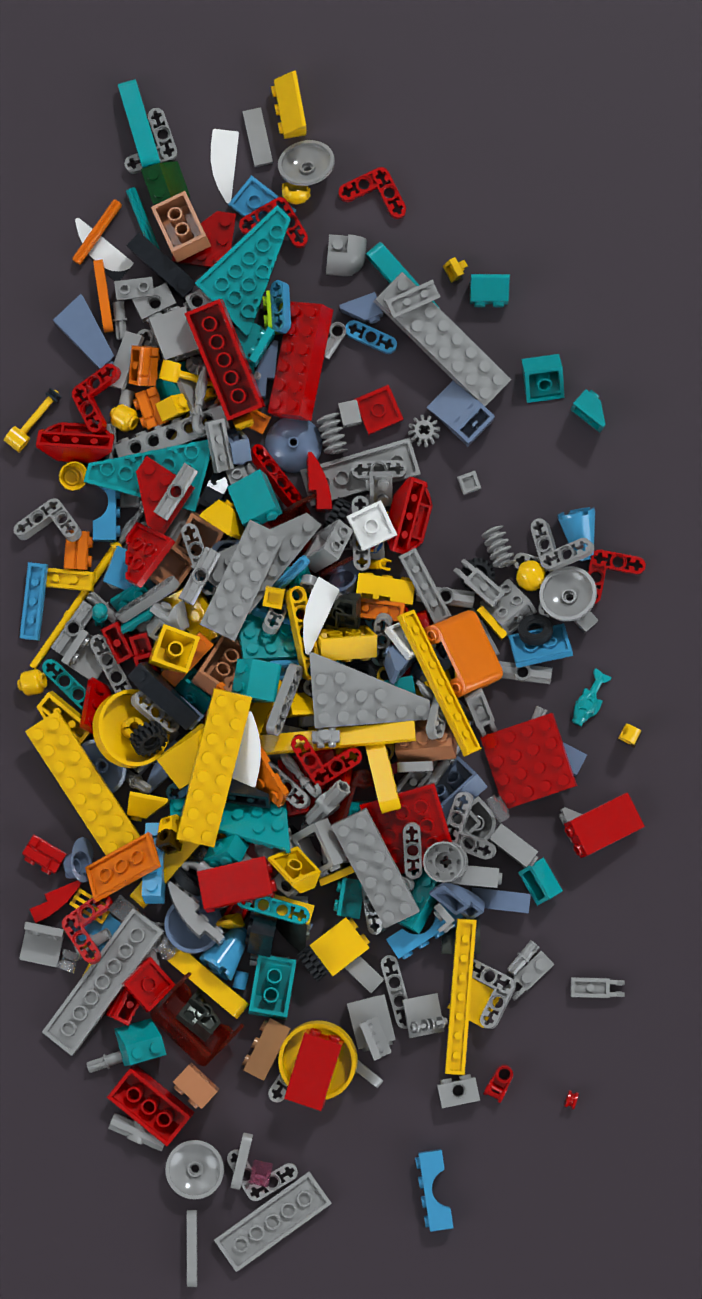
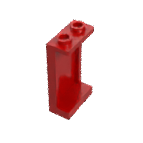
[564,792,645,858]
[197,856,277,913]
[284,1028,344,1111]

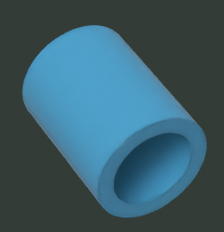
[232,970,249,990]

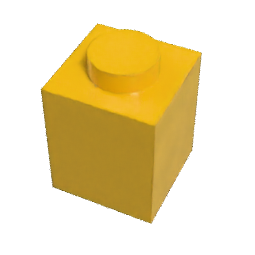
[155,393,190,422]

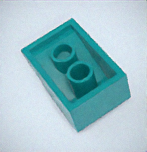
[248,955,297,1020]

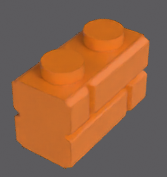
[128,345,160,386]
[133,386,169,432]
[64,530,94,571]

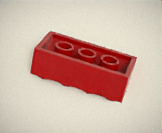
[107,1064,195,1146]

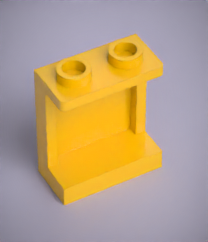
[309,918,370,976]

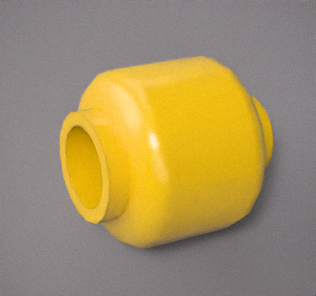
[109,404,139,432]
[17,669,47,696]

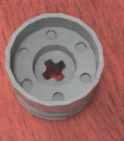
[423,841,468,883]

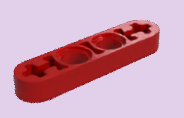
[250,444,302,509]

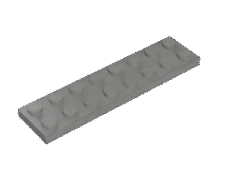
[42,908,165,1056]

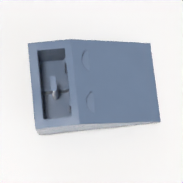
[427,381,495,447]

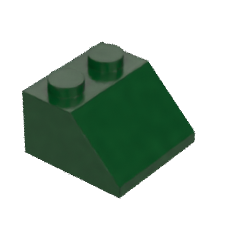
[141,161,190,206]

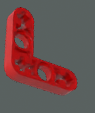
[338,167,406,219]
[239,197,308,248]
[72,364,121,434]
[588,550,646,605]
[291,734,362,786]
[62,896,113,965]

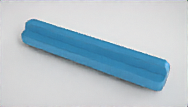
[272,555,310,589]

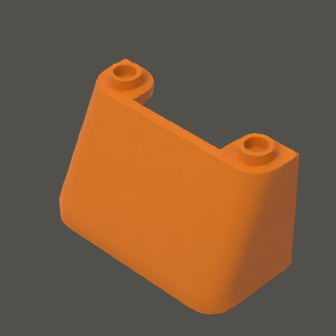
[424,610,503,699]

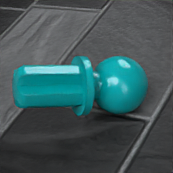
[92,603,108,627]

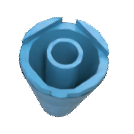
[557,507,595,561]
[199,927,247,981]

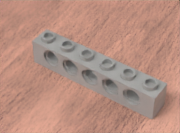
[114,404,231,457]

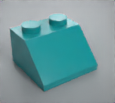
[470,274,510,307]
[521,354,565,403]
[232,659,282,703]
[114,1018,167,1066]

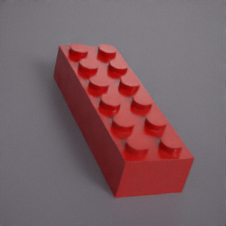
[184,299,265,421]
[267,301,334,421]

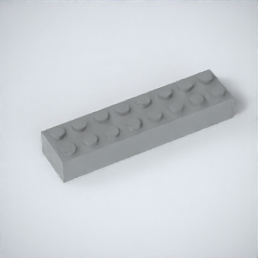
[373,272,511,406]

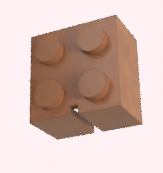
[174,512,226,556]
[148,545,192,595]

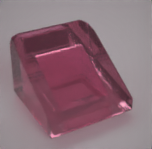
[249,1160,273,1187]

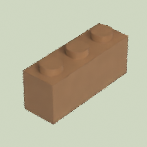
[242,1018,291,1081]

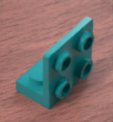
[235,323,275,368]
[110,584,154,634]
[334,877,363,919]

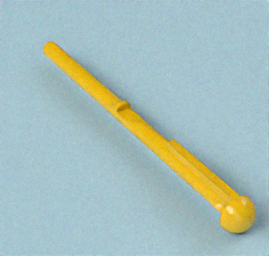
[29,542,122,669]

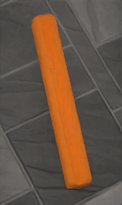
[73,199,122,265]

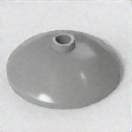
[278,140,335,186]
[539,566,597,622]
[165,1140,224,1199]

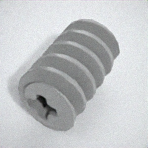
[317,413,348,455]
[482,525,516,568]

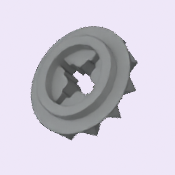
[186,356,209,376]

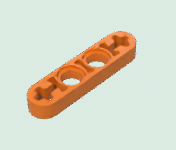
[93,259,114,333]

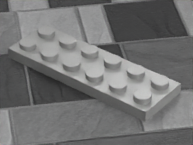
[300,438,421,507]
[199,520,285,641]
[331,808,420,929]
[214,1171,332,1272]

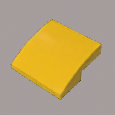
[447,978,500,1028]

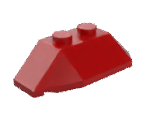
[36,422,115,463]
[387,477,433,555]

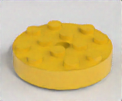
[93,689,170,768]
[278,1020,358,1100]

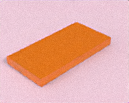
[85,832,161,902]

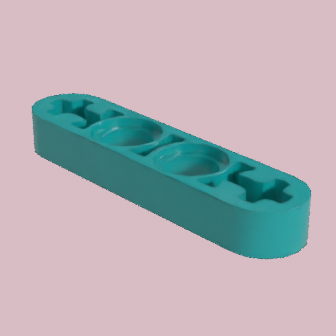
[42,659,86,711]
[237,896,310,925]

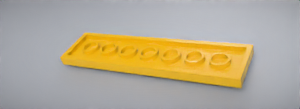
[176,688,252,847]
[25,710,140,855]

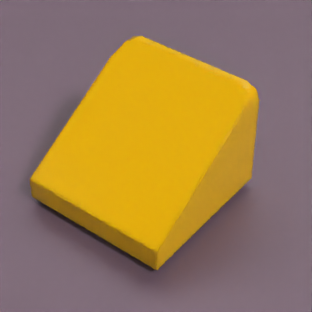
[232,413,254,431]
[216,913,245,929]

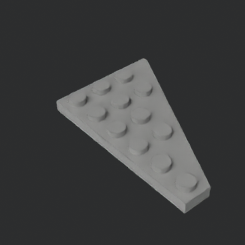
[190,513,321,615]
[309,652,430,728]

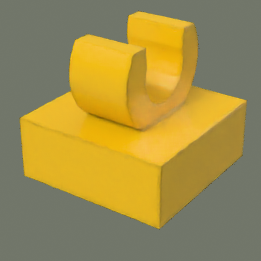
[443,257,468,283]
[262,586,286,610]

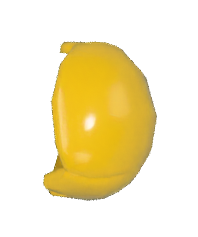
[282,182,310,205]
[58,461,87,491]
[516,560,546,591]

